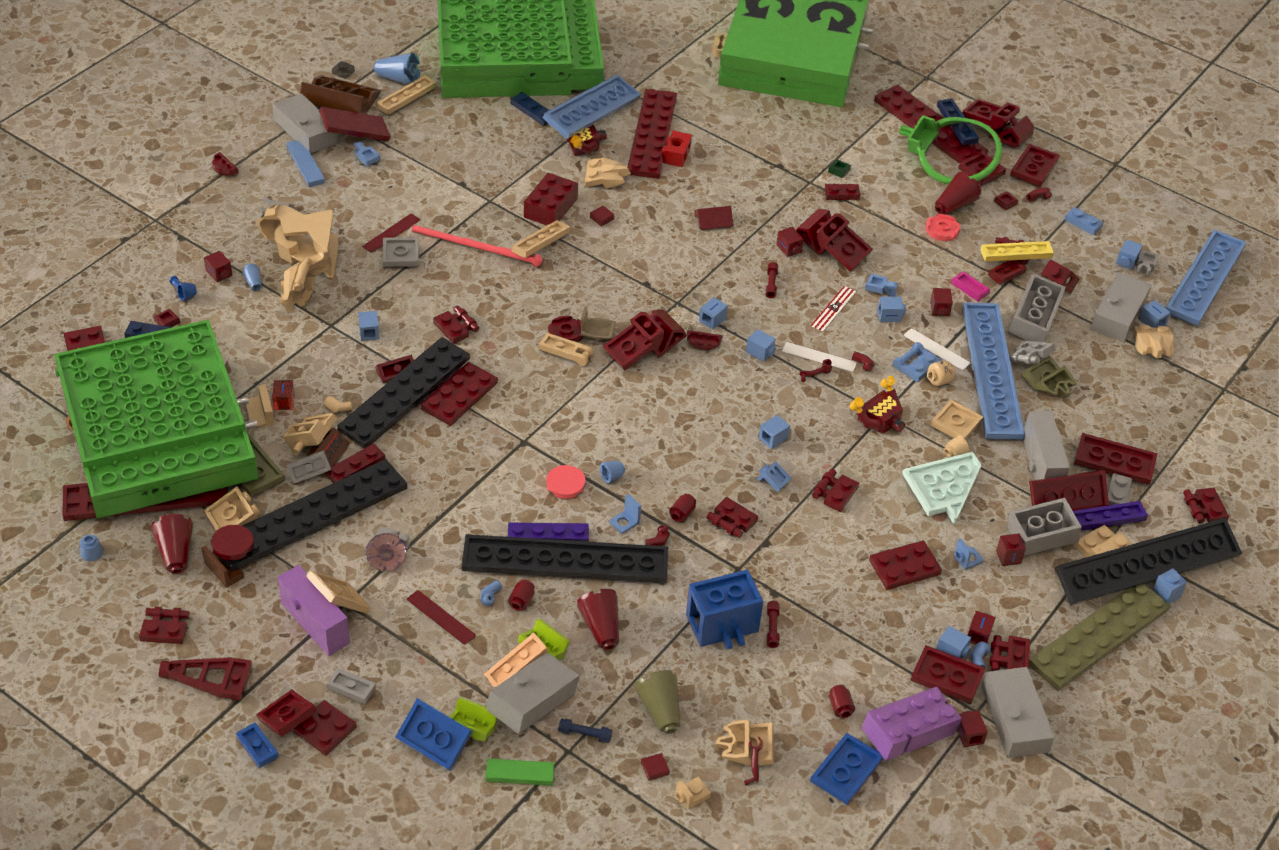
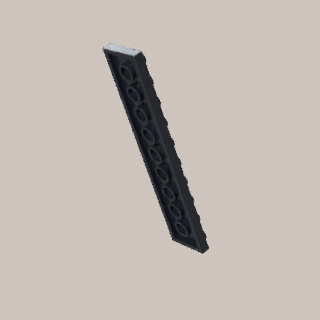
[210,459,407,572]
[1054,518,1242,606]
[462,534,668,583]

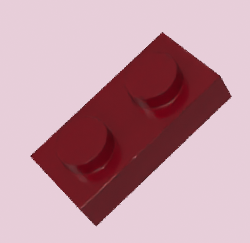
[824,184,860,200]
[988,260,1027,285]

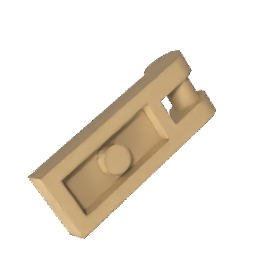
[539,333,594,366]

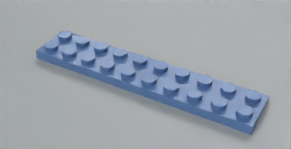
[962,302,1025,440]

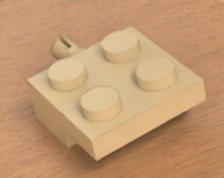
[283,413,337,455]

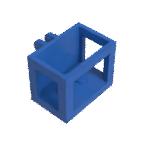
[686,569,764,650]

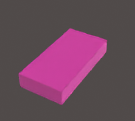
[951,271,990,302]

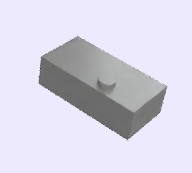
[273,94,338,154]
[1090,272,1152,342]
[1008,273,1066,342]
[1023,410,1070,480]
[486,652,580,734]
[982,667,1055,758]

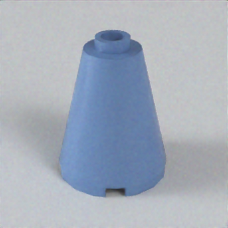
[374,53,420,85]

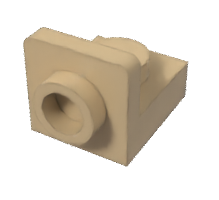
[675,777,711,810]

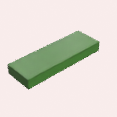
[486,759,554,786]

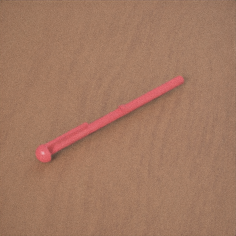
[412,225,542,267]

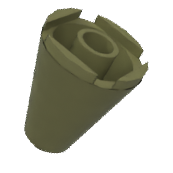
[634,670,680,734]

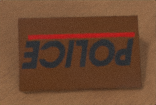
[305,428,349,467]

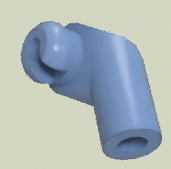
[481,580,502,606]
[970,642,990,668]

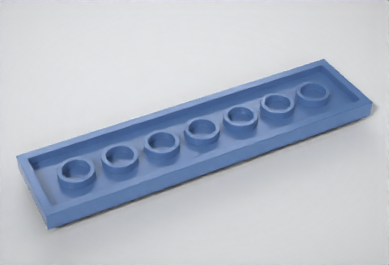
[543,74,641,139]
[1166,229,1246,326]

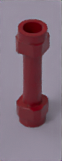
[766,262,778,299]
[766,601,780,648]

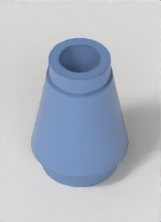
[242,264,262,291]

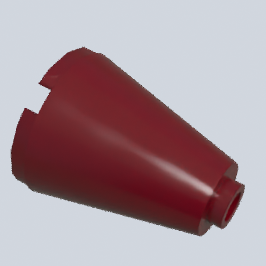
[935,171,981,215]
[151,514,193,574]
[577,588,619,650]

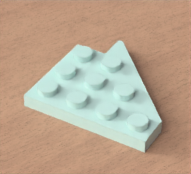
[903,452,981,524]

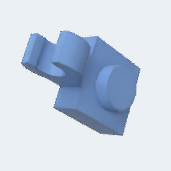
[354,141,380,167]
[865,274,898,297]

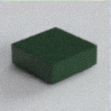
[828,159,851,178]

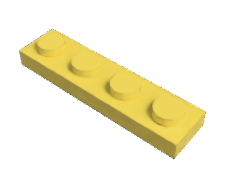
[981,241,1054,262]

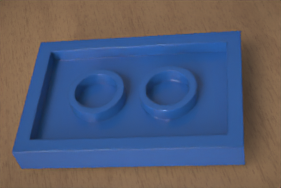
[395,698,473,770]
[810,733,883,805]

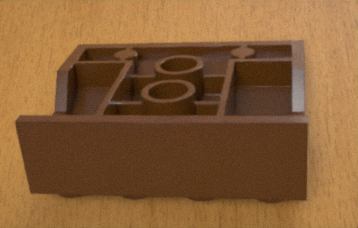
[300,75,381,114]

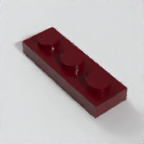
[325,443,386,483]

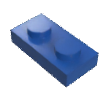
[236,722,279,768]

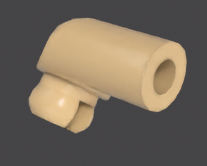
[324,396,352,413]

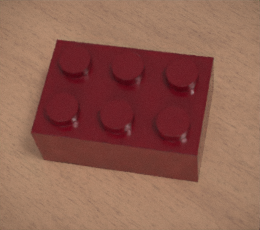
[524,172,578,226]

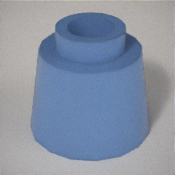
[600,460,625,483]
[80,534,104,561]

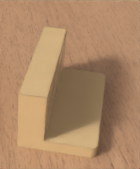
[245,384,274,428]

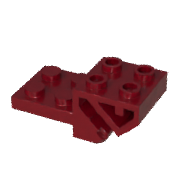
[962,99,1034,147]
[796,209,873,272]
[603,309,687,371]

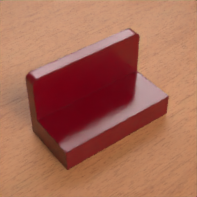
[694,206,733,230]

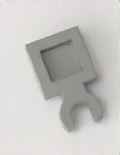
[1136,250,1159,277]

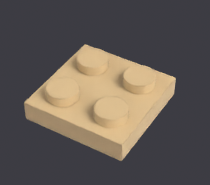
[930,400,983,440]

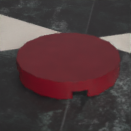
[548,316,583,343]
[211,525,254,560]

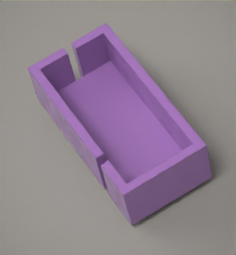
[861,686,962,761]

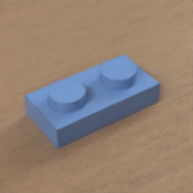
[1064,207,1103,235]

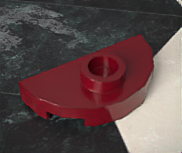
[212,152,239,176]
[687,330,723,350]

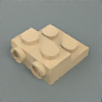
[204,487,261,531]
[1074,525,1133,557]

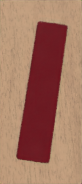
[362,213,420,253]
[407,590,476,645]

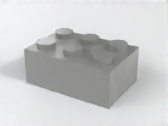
[1007,498,1082,556]

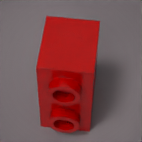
[661,130,692,167]

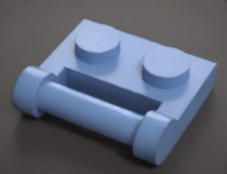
[893,342,942,382]

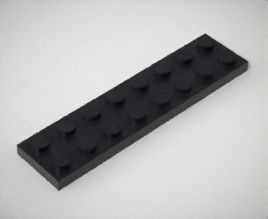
[337,337,470,448]

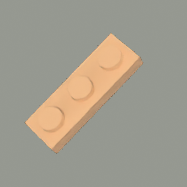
[484,633,548,687]

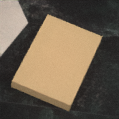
[306,571,371,614]

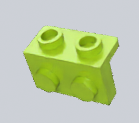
[517,618,570,660]
[449,697,497,742]

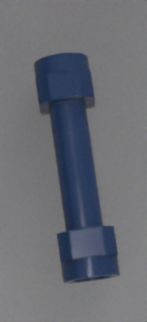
[558,718,613,742]

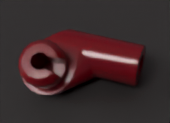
[1026,187,1052,201]
[852,351,875,372]
[645,525,670,546]

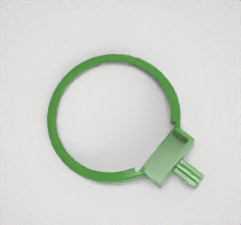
[899,115,1002,184]

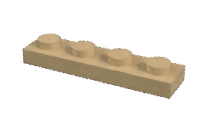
[377,75,436,115]
[512,220,570,258]

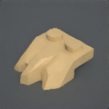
[585,157,631,189]
[1133,325,1174,358]
[715,719,774,766]

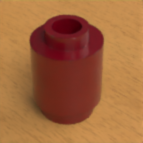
[669,494,697,523]
[508,580,535,611]
[829,685,855,718]

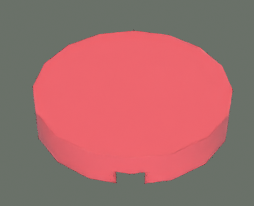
[926,214,960,241]
[546,465,586,499]

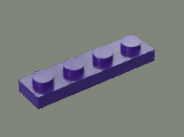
[1073,501,1148,531]
[508,522,589,542]

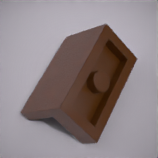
[202,546,244,588]

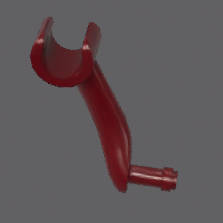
[799,359,832,382]
[744,737,764,785]

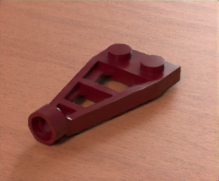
[159,657,252,701]

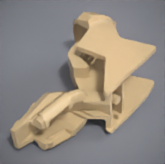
[257,204,339,312]

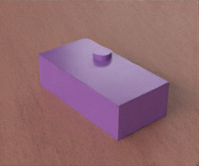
[278,565,350,656]

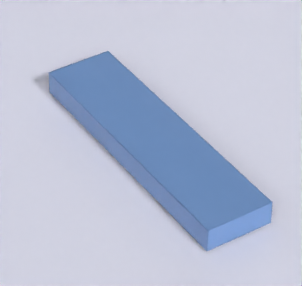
[286,140,325,187]

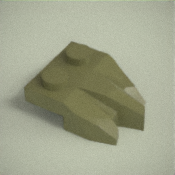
[1021,355,1077,398]

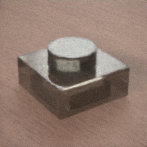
[332,61,355,79]

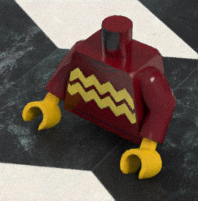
[567,124,607,156]
[850,375,905,433]

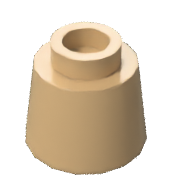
[944,435,969,458]

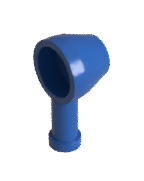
[169,276,197,301]

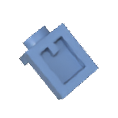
[756,461,791,492]

